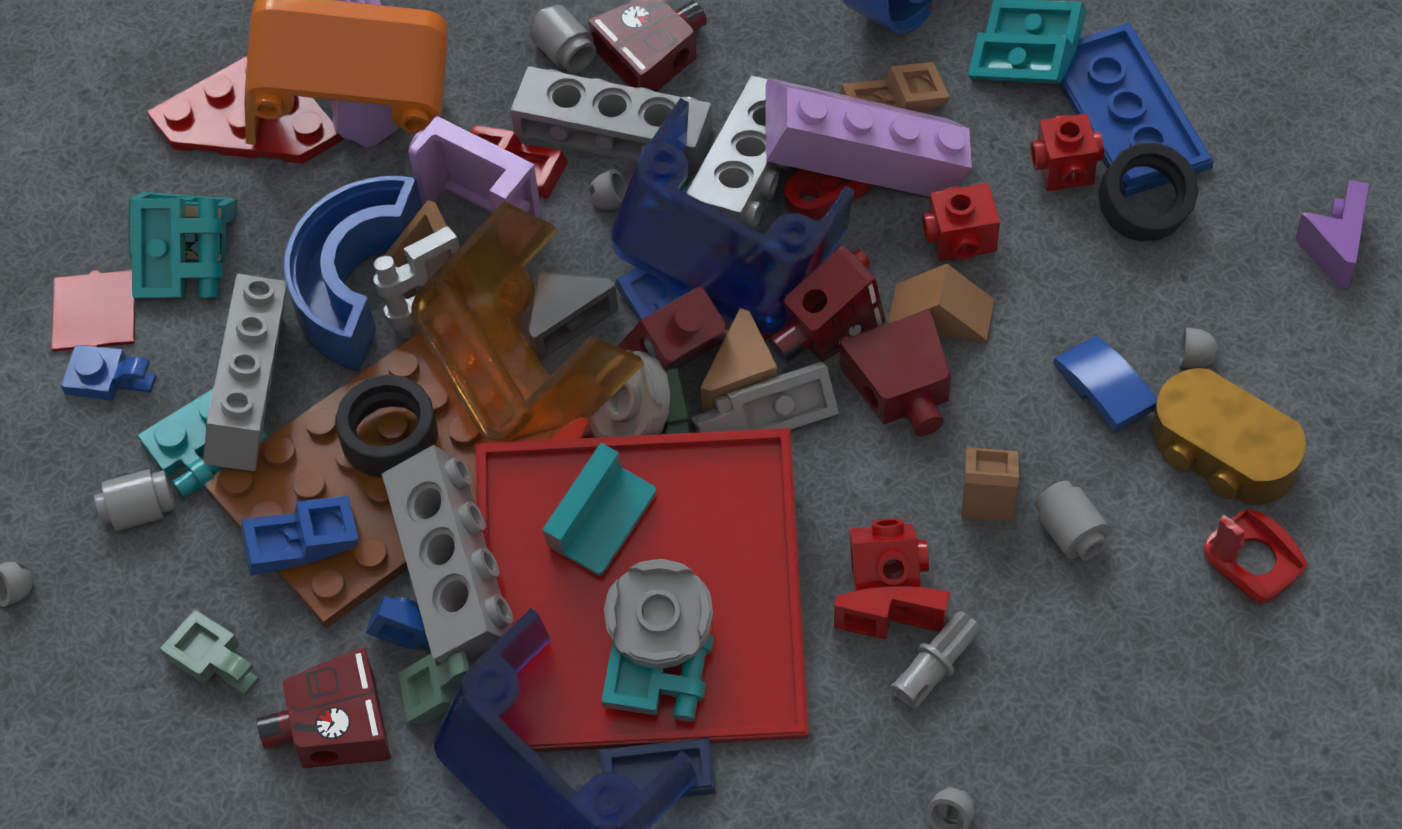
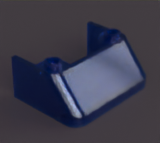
[611,98,854,334]
[434,607,698,829]

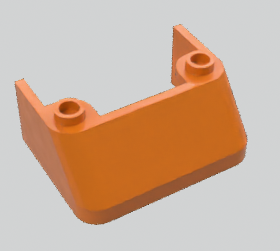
[244,0,449,145]

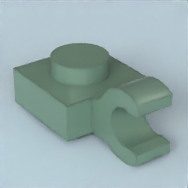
[160,609,259,696]
[398,651,490,725]

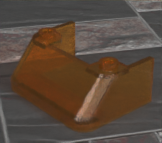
[411,201,645,443]

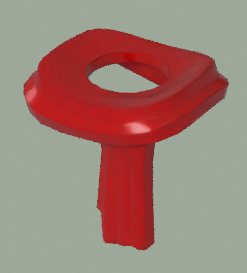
[1203,509,1307,603]

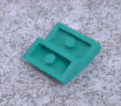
[968,0,1087,84]

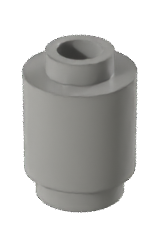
[530,5,596,73]
[94,468,176,532]
[1035,480,1111,561]

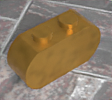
[1152,368,1306,505]

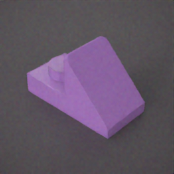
[1295,180,1369,289]

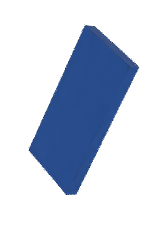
[1059,22,1214,198]

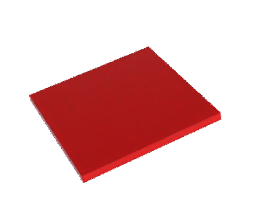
[475,428,809,754]

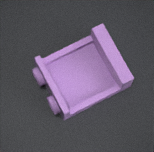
[408,116,542,254]

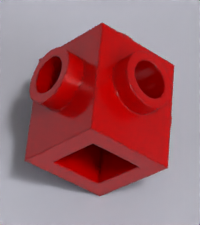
[1030,113,1104,191]
[922,183,1000,261]
[849,518,929,591]

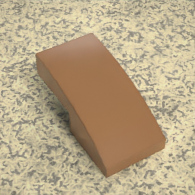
[839,62,949,113]

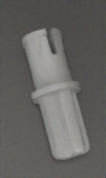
[890,611,980,710]

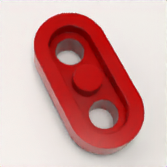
[785,169,873,220]

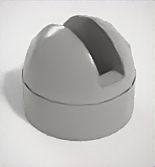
[589,169,630,211]
[1179,327,1218,369]
[0,561,33,607]
[926,787,975,829]

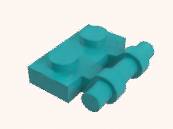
[131,198,223,298]
[137,389,268,498]
[601,634,714,722]

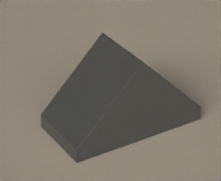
[528,273,618,363]

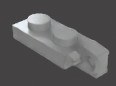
[691,362,839,433]

